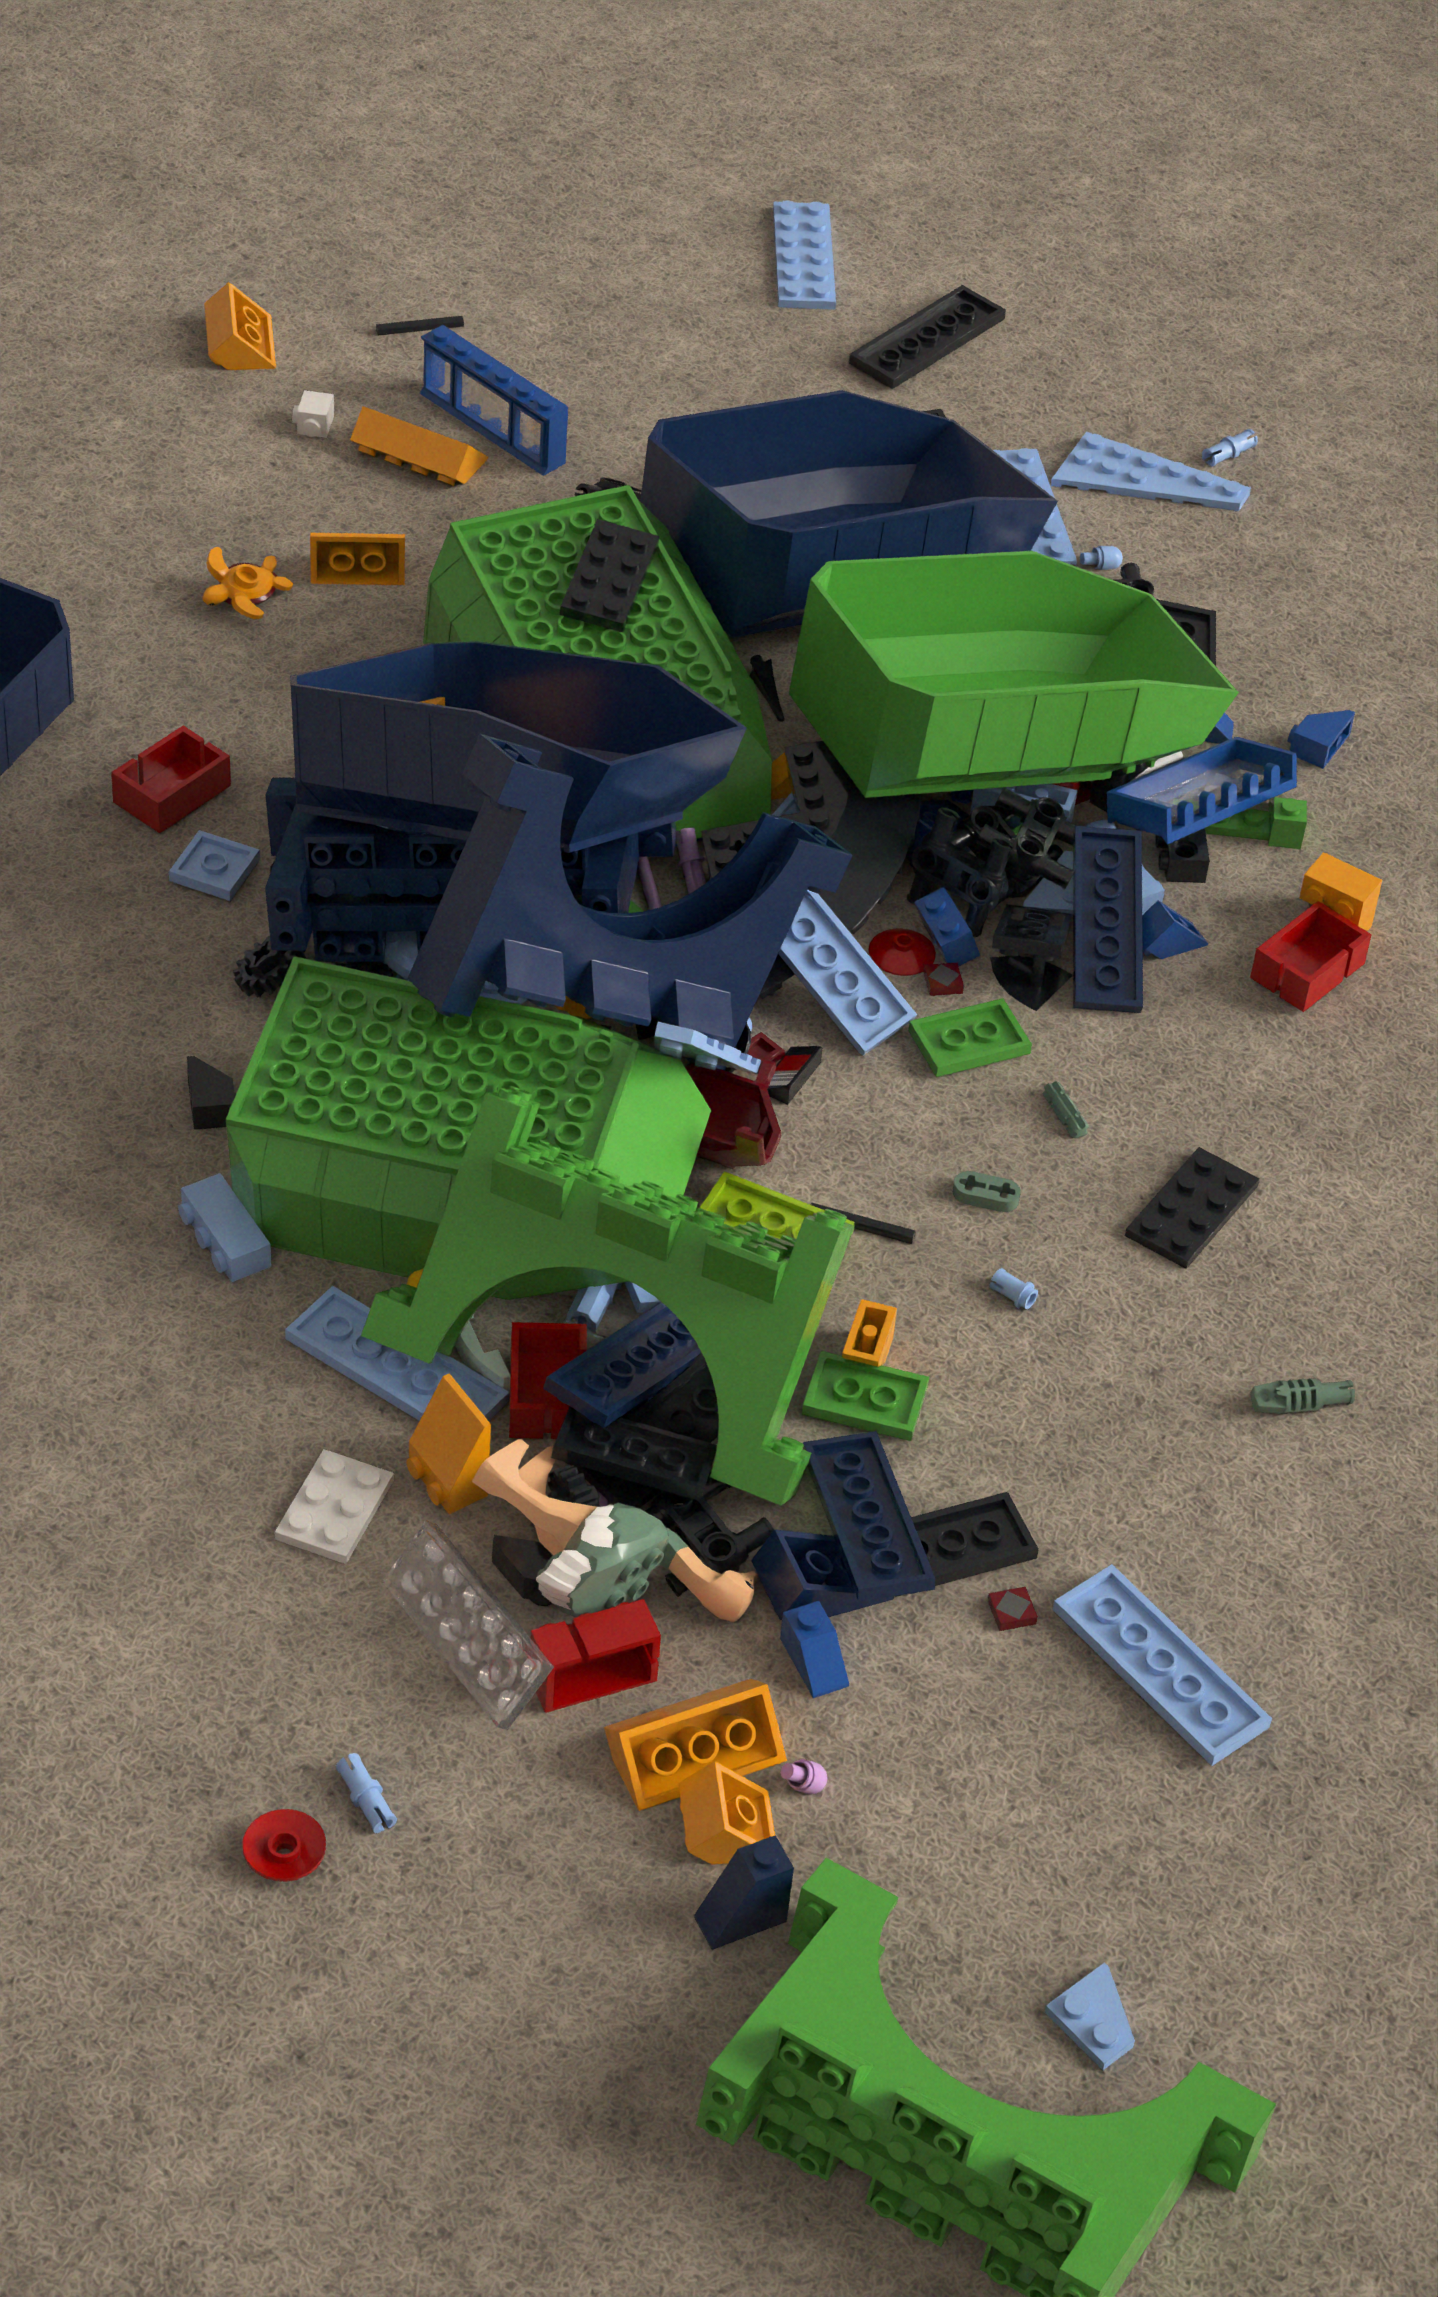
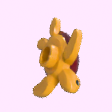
[202,547,293,619]

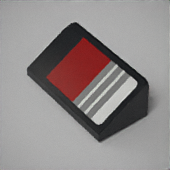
[767,1046,823,1105]

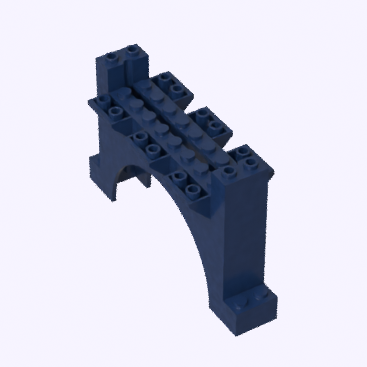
[407,734,853,1071]
[265,777,676,962]

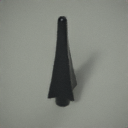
[749,655,785,722]

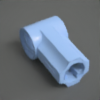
[566,1282,623,1332]

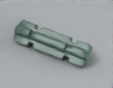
[1043,1081,1089,1138]

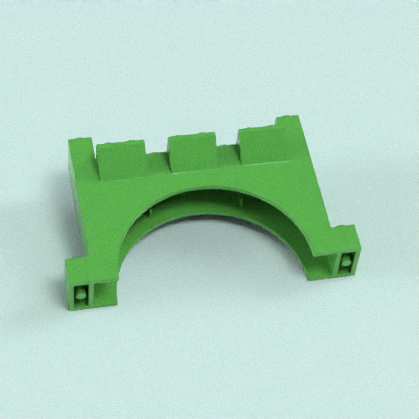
[361,1086,854,1506]
[696,1858,1276,2297]

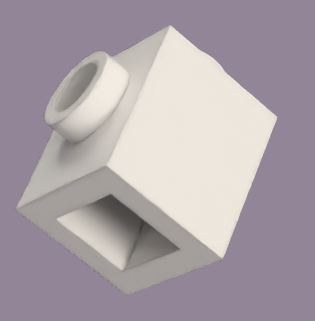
[292,390,334,438]

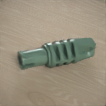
[1250,1378,1355,1414]

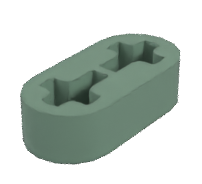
[953,1171,1021,1212]

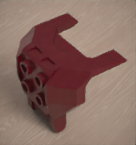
[684,1059,782,1169]

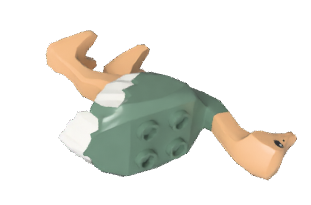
[472,1439,758,1623]

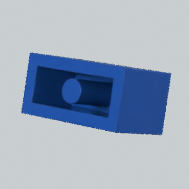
[914,887,980,966]

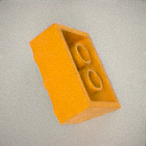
[204,282,276,370]
[310,533,405,585]

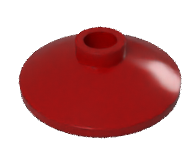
[868,928,936,976]
[243,1809,326,1882]

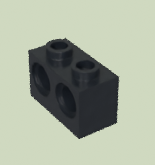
[1155,818,1210,883]

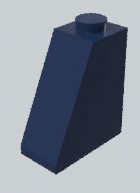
[694,1835,794,1950]

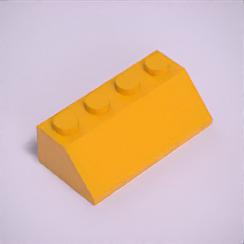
[350,406,488,486]
[604,1679,787,1811]

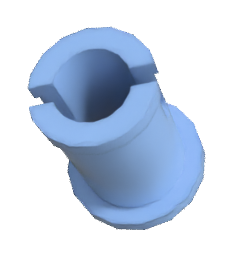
[989,1268,1038,1309]

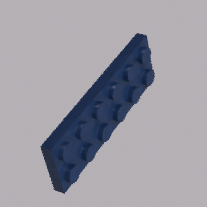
[1073,826,1143,1013]
[543,1302,703,1428]
[803,1431,935,1602]

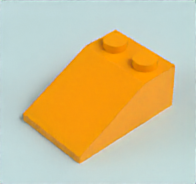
[406,1373,491,1515]

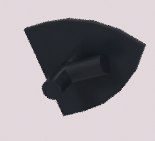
[990,955,1073,1011]

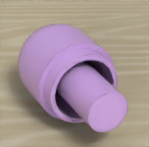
[781,1759,827,1794]

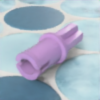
[676,828,706,894]

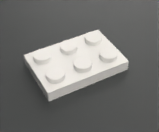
[275,1449,394,1564]

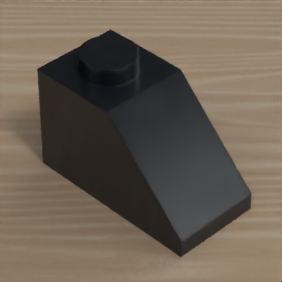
[187,1056,236,1130]
[492,1535,553,1606]

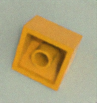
[1299,852,1382,931]
[678,1761,775,1865]

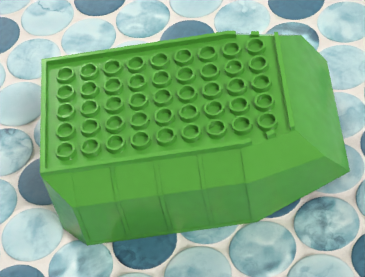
[423,485,772,844]
[789,551,1239,798]
[226,956,711,1300]

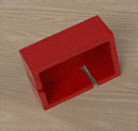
[111,725,231,833]
[1250,901,1372,1012]
[509,1322,587,1439]
[529,1599,661,1713]

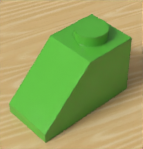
[1268,797,1307,849]

